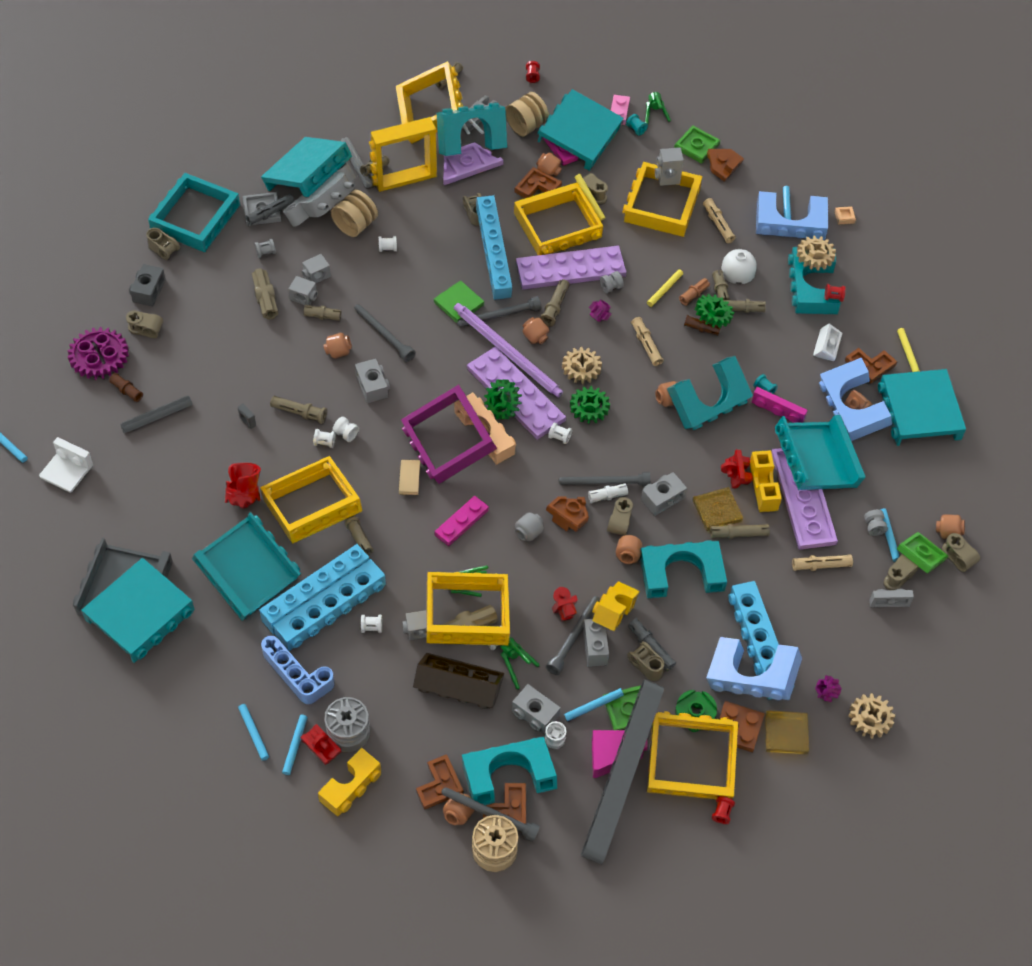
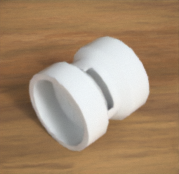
[333,416,359,442]
[545,721,567,749]

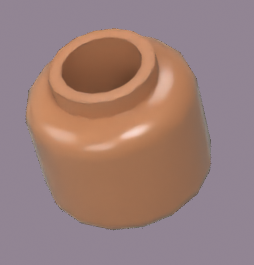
[536,152,562,177]
[523,317,549,344]
[324,333,352,359]
[655,381,677,407]
[936,515,965,539]
[616,535,643,564]
[443,793,475,825]

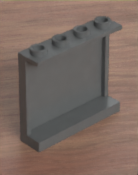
[73,538,173,616]

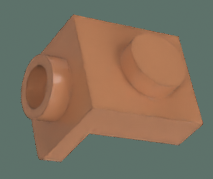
[844,390,873,410]

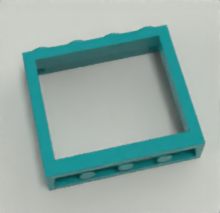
[148,173,240,252]

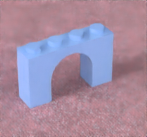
[756,191,828,240]
[819,358,892,441]
[706,637,802,700]

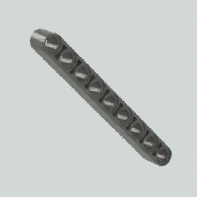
[581,680,664,865]

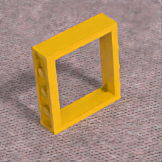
[396,61,463,144]
[369,117,437,192]
[622,162,703,237]
[514,182,603,255]
[260,456,362,544]
[426,572,510,645]
[647,711,738,799]

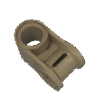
[578,173,608,205]
[463,193,482,226]
[146,228,180,260]
[126,310,163,338]
[607,497,633,536]
[942,533,980,572]
[884,554,919,590]
[627,641,664,681]

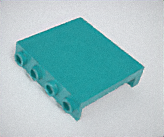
[537,89,624,171]
[261,137,352,197]
[878,369,966,446]
[775,415,866,490]
[192,512,301,621]
[81,558,195,663]

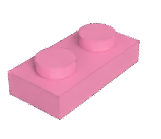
[611,95,630,125]

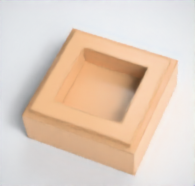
[835,207,856,225]

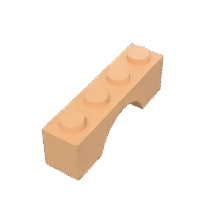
[454,393,516,465]

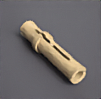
[703,198,736,243]
[631,317,664,366]
[792,554,853,571]

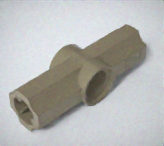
[252,268,278,320]
[442,605,498,626]

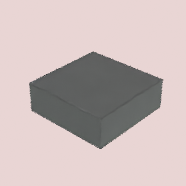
[238,404,256,429]

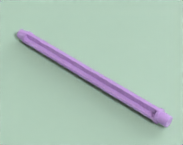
[454,303,563,398]

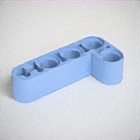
[261,636,335,704]

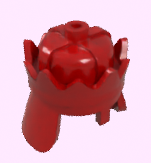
[225,463,261,508]

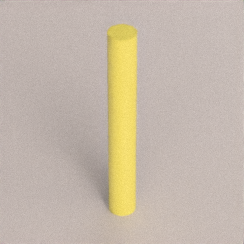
[575,174,605,221]
[647,269,683,307]
[897,328,920,372]

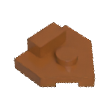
[707,149,744,182]
[546,496,589,531]

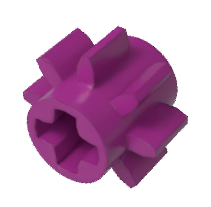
[589,299,612,322]
[815,675,842,702]

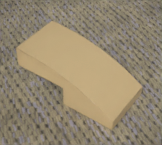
[399,460,420,495]

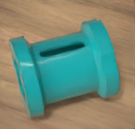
[626,114,648,136]
[753,374,778,394]

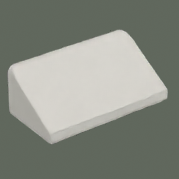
[813,324,842,361]

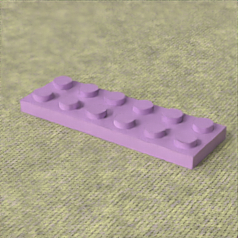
[516,246,626,290]
[467,346,566,440]
[771,448,838,550]

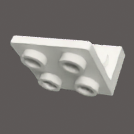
[39,437,93,493]

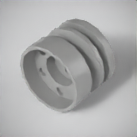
[324,697,370,752]

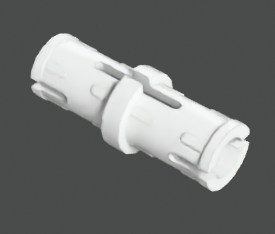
[588,483,628,503]

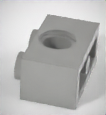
[655,148,684,186]
[355,359,390,403]
[641,472,687,516]
[583,619,609,667]
[512,684,561,734]

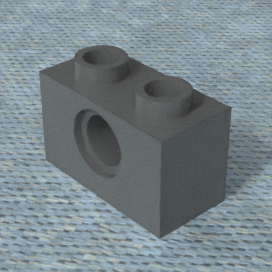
[129,264,166,307]

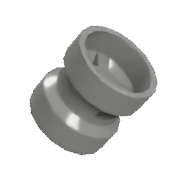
[600,271,624,293]
[864,509,888,536]

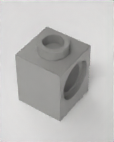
[302,254,331,283]
[288,276,318,305]
[402,610,426,640]

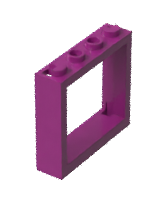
[401,384,497,484]

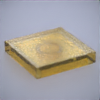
[693,487,743,531]
[765,711,809,754]

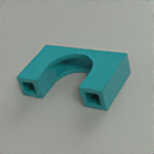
[436,103,508,156]
[788,247,841,315]
[667,356,753,430]
[640,540,727,599]
[462,737,557,805]

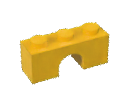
[749,450,782,512]
[592,581,640,631]
[318,748,381,817]

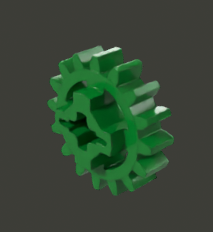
[694,294,734,328]
[484,379,522,420]
[570,386,610,424]

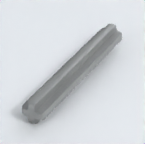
[341,137,373,188]

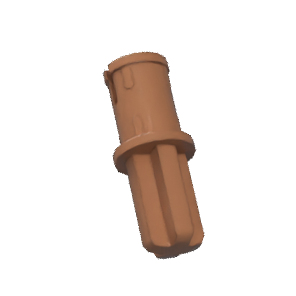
[679,278,710,306]

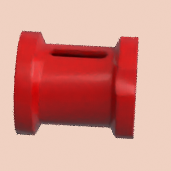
[526,61,540,83]
[824,284,845,302]
[712,796,735,824]

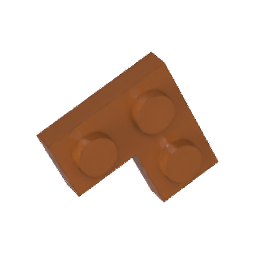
[514,167,562,198]
[845,348,897,384]
[719,701,765,753]
[416,754,464,810]
[483,783,526,824]

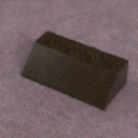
[413,653,505,709]

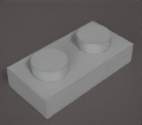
[869,589,914,607]

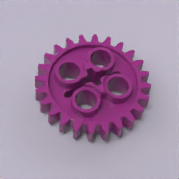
[67,327,129,380]

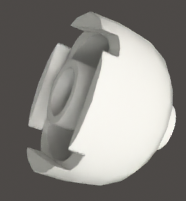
[721,249,757,284]

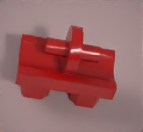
[721,449,753,489]
[552,587,578,622]
[300,724,342,765]

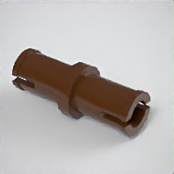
[684,315,721,336]
[109,373,143,402]

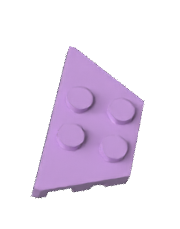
[443,142,503,185]

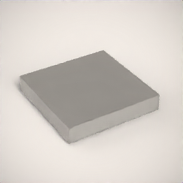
[243,192,281,226]

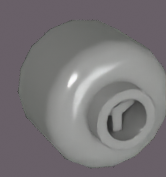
[515,513,544,541]

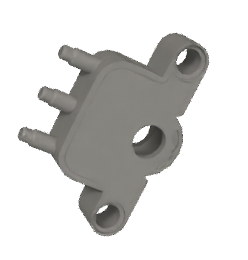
[283,162,356,227]

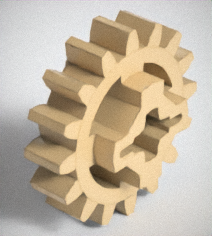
[796,235,836,270]
[562,347,602,384]
[848,693,895,739]

